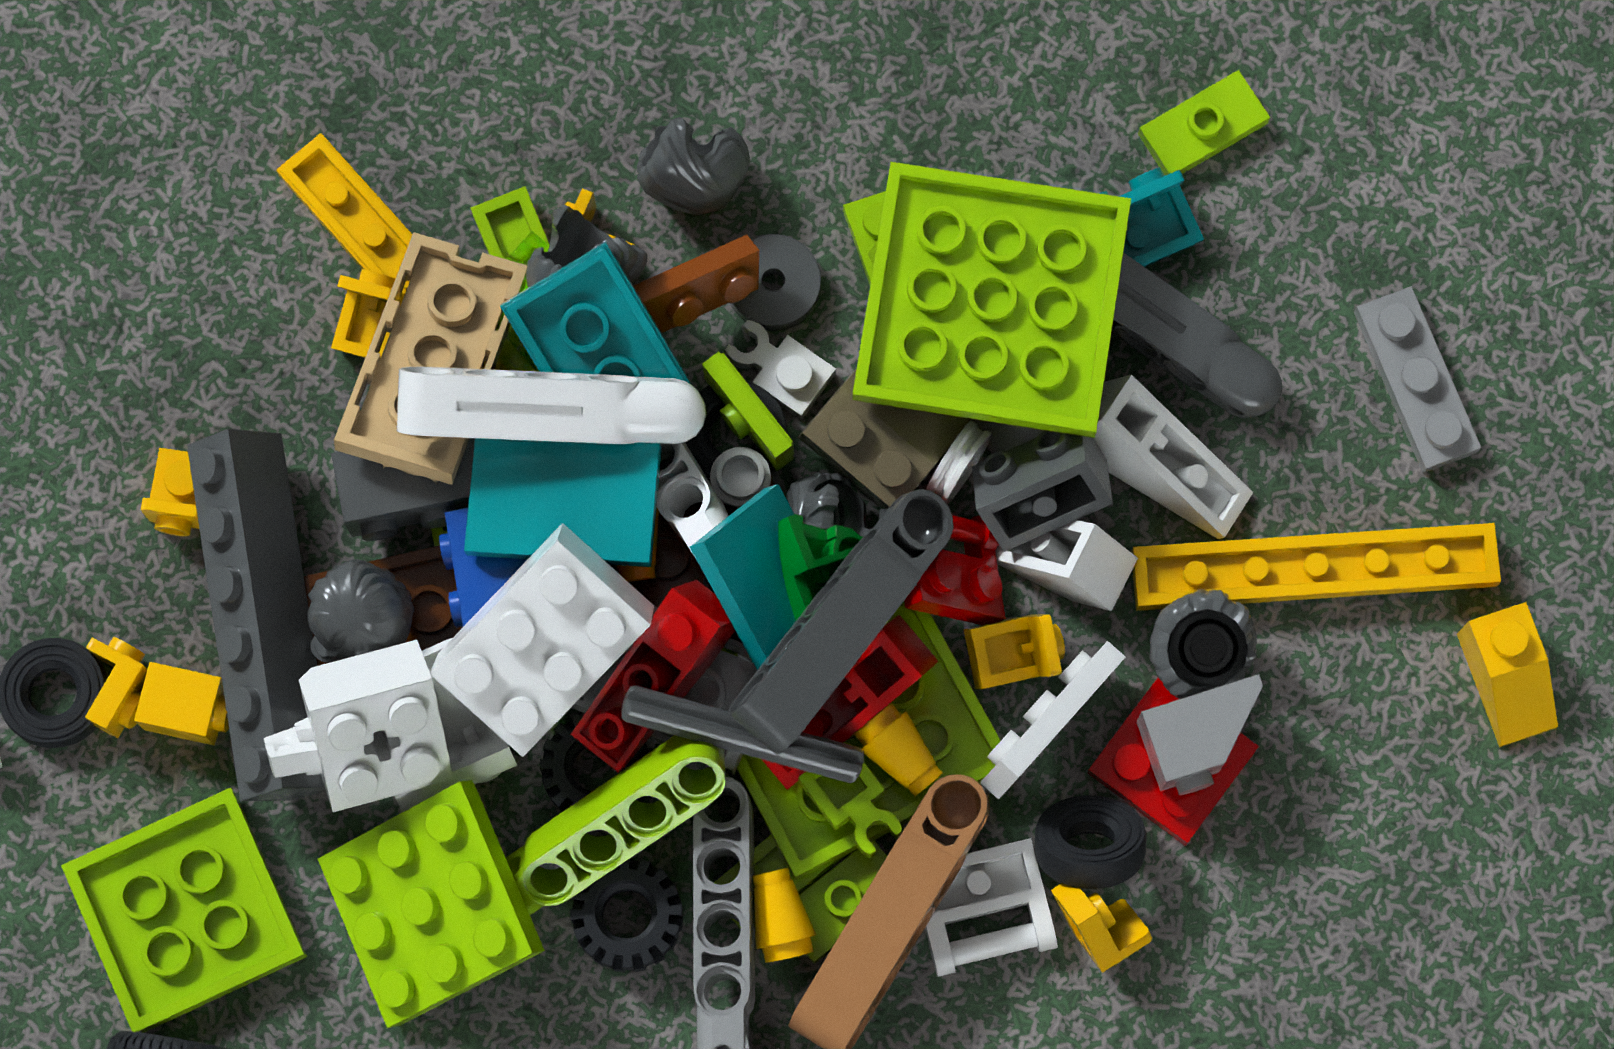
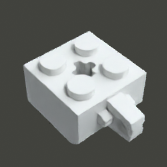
[264,640,454,812]

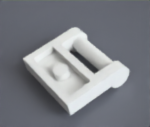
[925,838,1058,977]

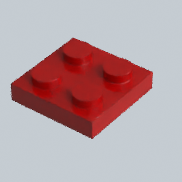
[1087,678,1259,846]

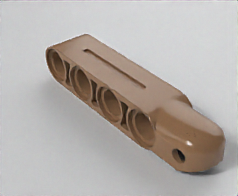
[788,774,990,1049]

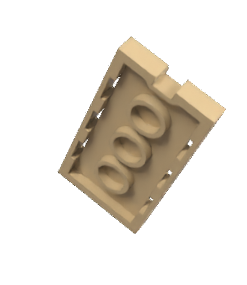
[334,232,527,485]

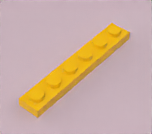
[1131,523,1501,611]

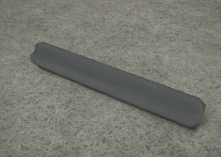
[622,686,864,783]

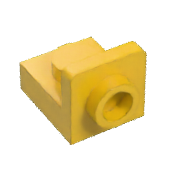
[140,447,199,536]
[1051,883,1152,973]

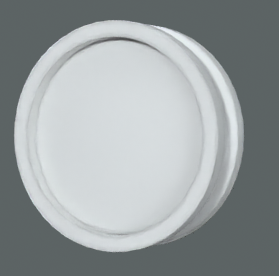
[926,421,992,504]

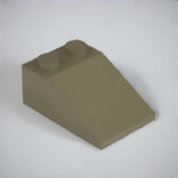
[797,367,971,509]

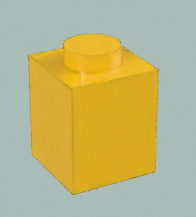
[134,662,229,746]

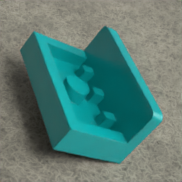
[1099,167,1204,267]

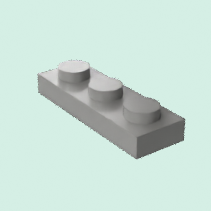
[1354,286,1481,473]

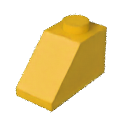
[1457,602,1558,747]

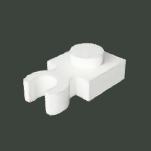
[725,320,836,420]

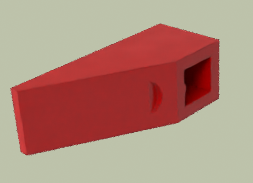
[571,580,735,772]

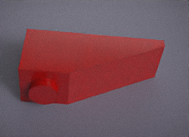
[761,615,939,790]

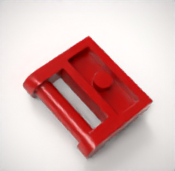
[904,515,1006,625]

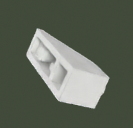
[1093,375,1253,539]

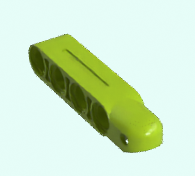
[506,735,725,915]

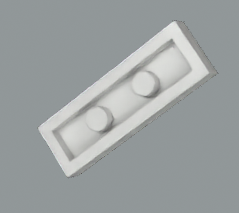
[980,641,1125,799]

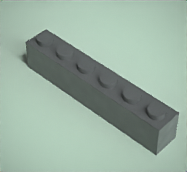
[187,429,326,801]

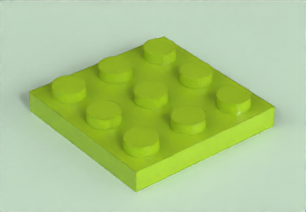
[318,780,545,1028]
[61,787,307,1033]

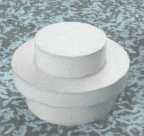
[710,447,771,508]

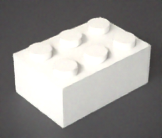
[430,523,654,757]

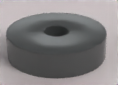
[730,234,821,331]

